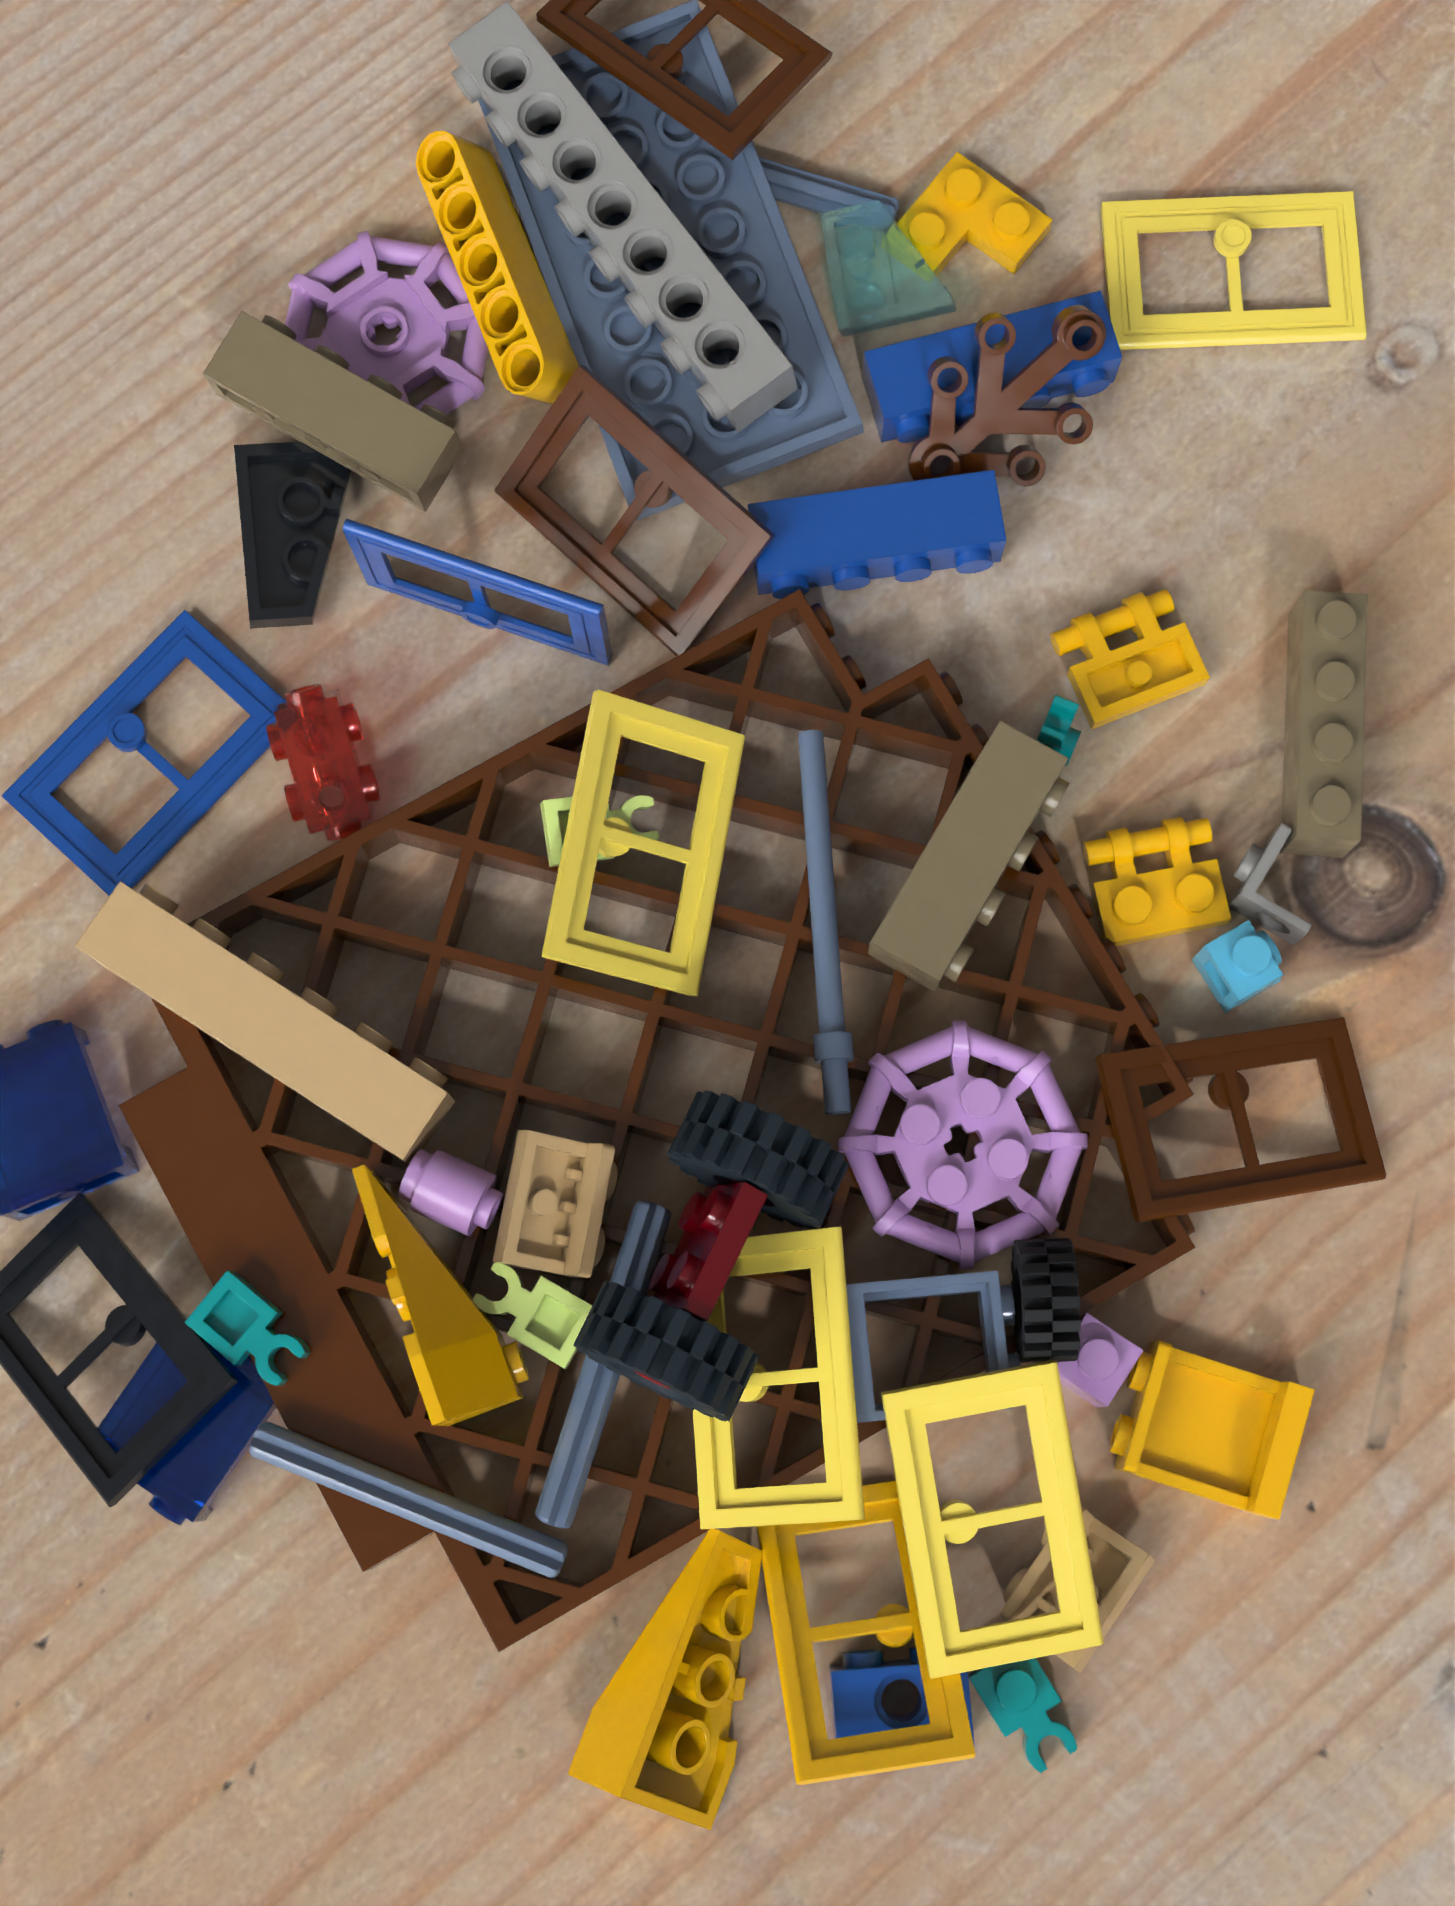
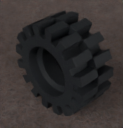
[1011,1238,1081,1363]

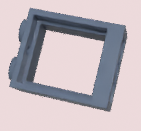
[846,1270,1021,1423]

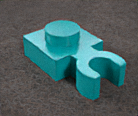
[1037,695,1082,766]
[184,1270,311,1386]
[968,1658,1077,1773]

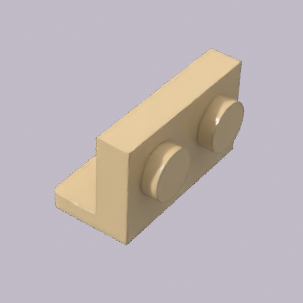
[492,1130,617,1278]
[1000,1506,1155,1673]

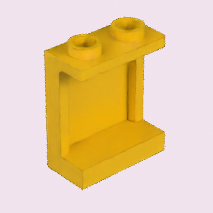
[1109,1340,1315,1520]

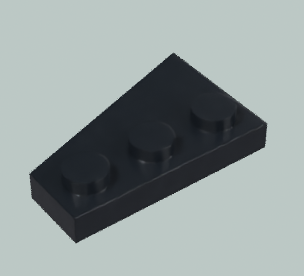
[234,442,352,629]

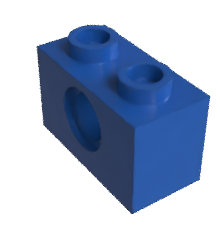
[829,1646,975,1746]

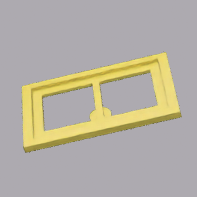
[1100,191,1367,350]
[541,689,745,997]
[693,1227,865,1529]
[881,1360,1104,1679]

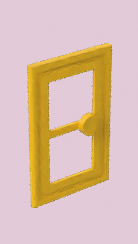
[757,1481,975,1785]

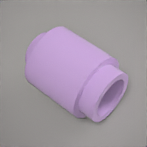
[398,1149,503,1236]

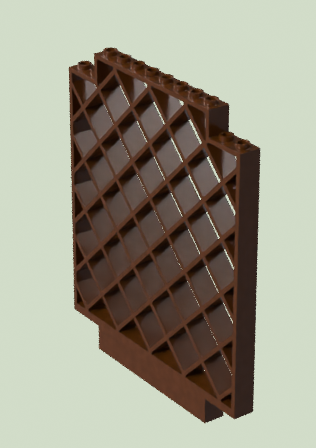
[118,589,1196,1652]

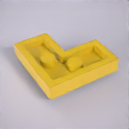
[883,152,1053,284]

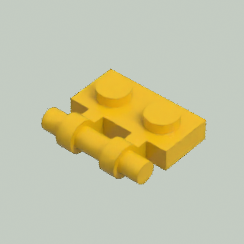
[1050,589,1210,730]
[1082,817,1232,946]

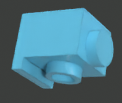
[1192,920,1284,1013]

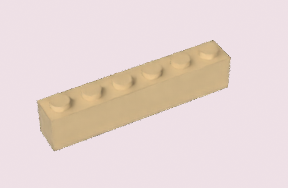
[74,881,455,1165]

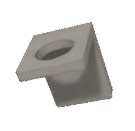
[1229,822,1312,945]

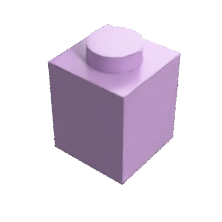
[1057,1313,1144,1408]

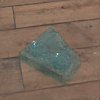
[820,199,957,337]

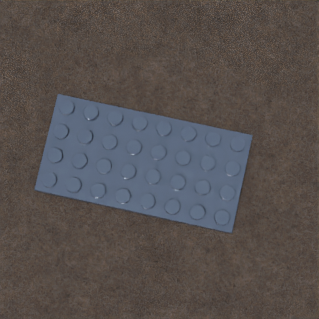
[478,0,864,521]

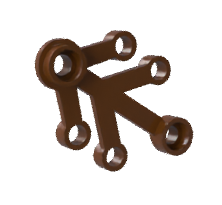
[908,305,1106,487]

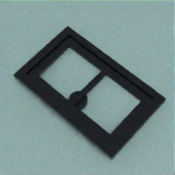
[0,1193,238,1507]

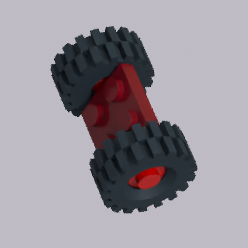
[573,1091,849,1422]

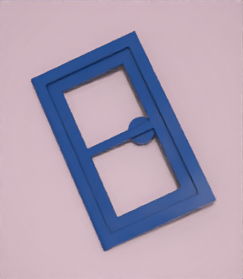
[343,519,613,666]
[1,610,300,896]

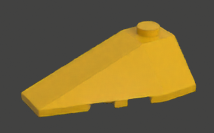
[352,1164,530,1426]
[567,1529,763,1831]

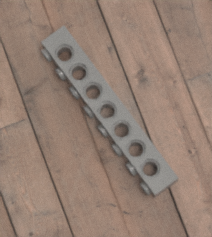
[448,1,798,433]

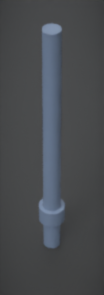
[798,730,854,1115]

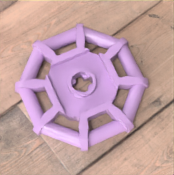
[285,231,488,415]
[838,1020,1088,1269]

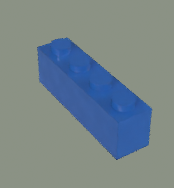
[862,290,1122,443]
[748,470,1006,599]

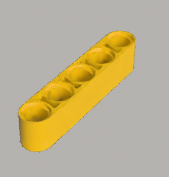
[416,131,579,404]

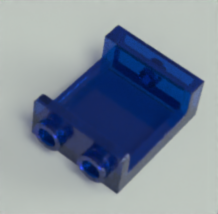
[0,1020,139,1221]
[98,1313,277,1525]

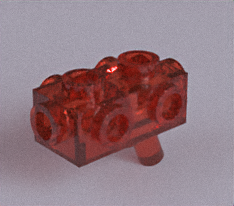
[266,684,381,841]

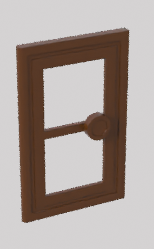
[536,0,833,160]
[495,365,775,656]
[1095,1017,1386,1223]

